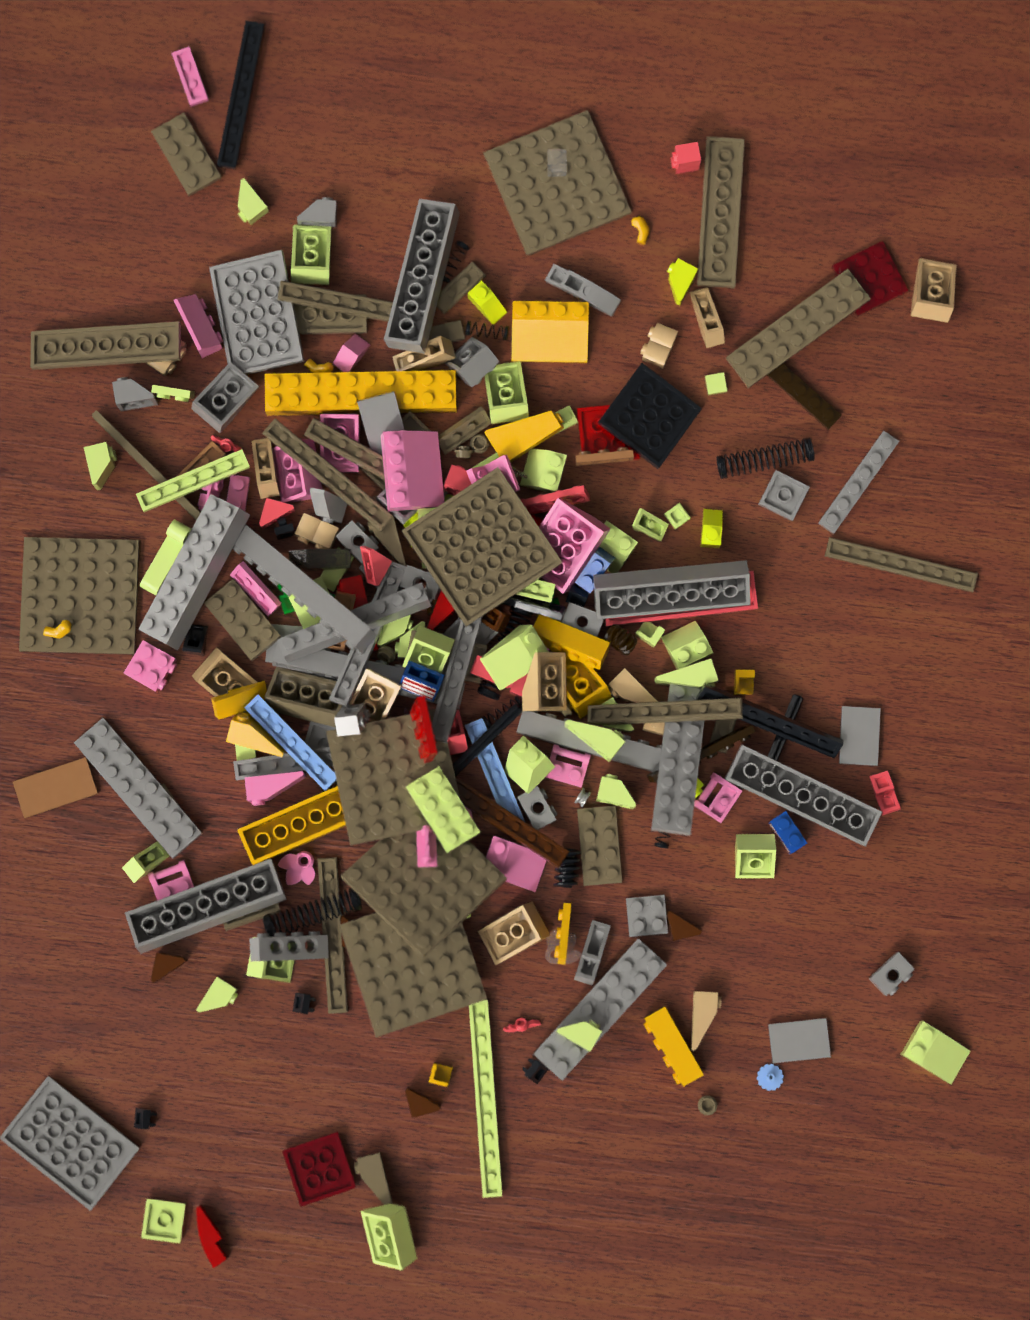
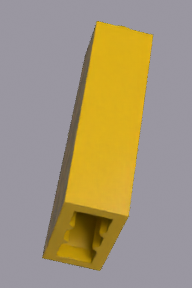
[484,411,564,463]

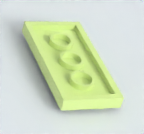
[406,766,480,853]

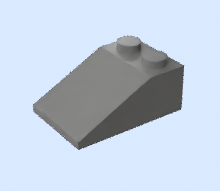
[191,362,259,433]

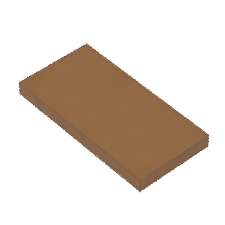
[13,757,98,819]

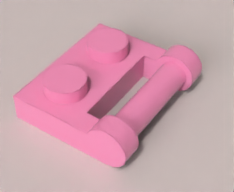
[545,744,591,788]
[694,772,742,823]
[148,860,194,901]

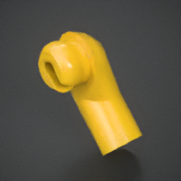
[632,216,649,244]
[304,358,334,373]
[43,620,71,639]

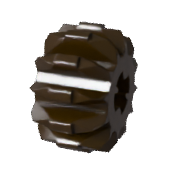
[604,624,637,655]

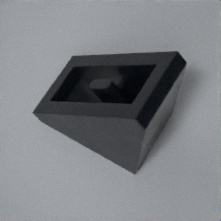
[182,624,208,656]

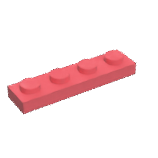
[520,485,590,514]

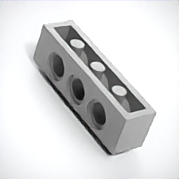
[250,931,329,962]

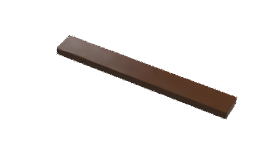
[455,777,569,868]

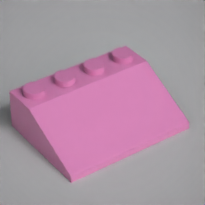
[381,430,445,512]
[539,498,610,594]

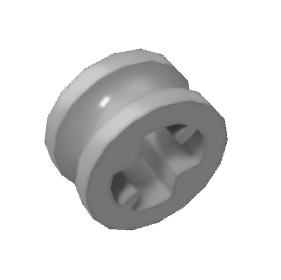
[574,788,591,807]

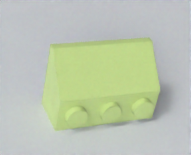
[361,1204,417,1270]

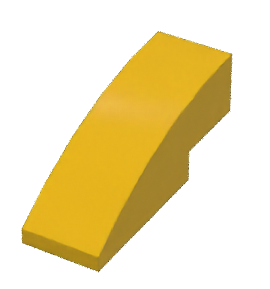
[211,681,267,720]

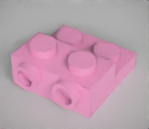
[124,640,177,693]

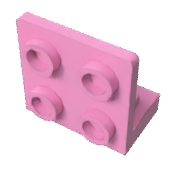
[466,455,520,492]

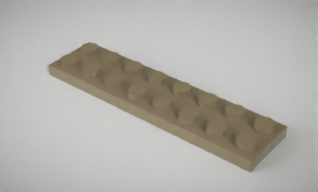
[697,136,744,288]
[726,269,871,389]
[30,321,181,370]

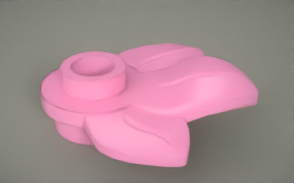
[278,851,315,885]

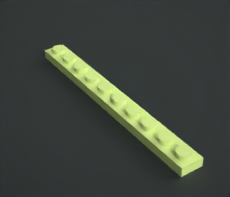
[469,1000,502,1198]

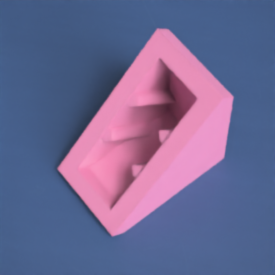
[333,334,371,372]

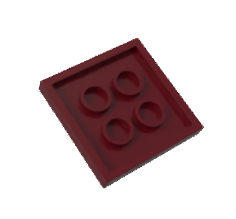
[832,241,908,317]
[282,1132,356,1207]

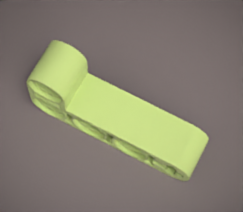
[140,519,192,595]

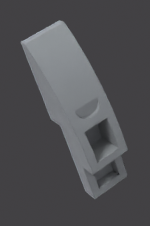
[545,264,621,317]

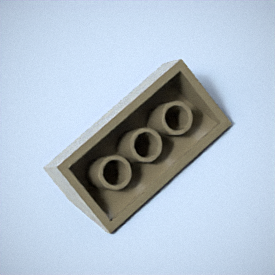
[264,667,343,727]

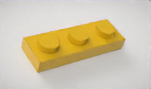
[554,903,571,965]

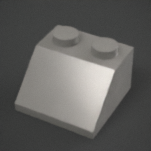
[445,337,500,387]
[112,377,158,411]

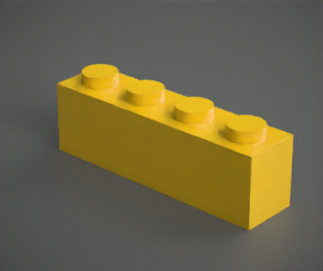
[533,614,610,670]
[643,1007,704,1087]

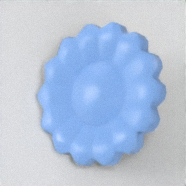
[757,1064,784,1091]

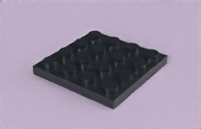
[598,363,702,469]

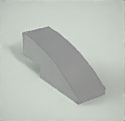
[574,920,611,985]

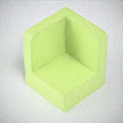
[635,622,665,648]

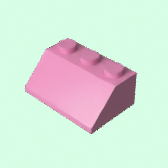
[174,294,223,358]
[272,439,322,503]

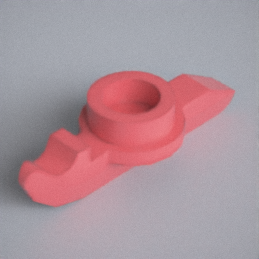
[211,435,244,452]
[503,1018,541,1033]

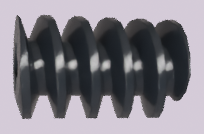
[553,848,581,888]

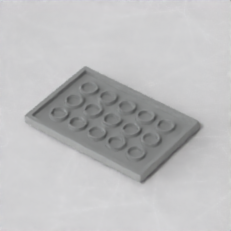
[209,250,305,375]
[0,1076,140,1211]

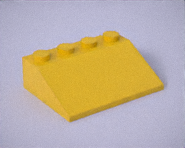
[512,301,589,363]

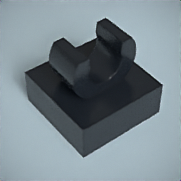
[274,517,295,540]
[566,584,590,607]
[292,992,316,1014]
[522,1059,549,1084]
[134,1108,157,1129]

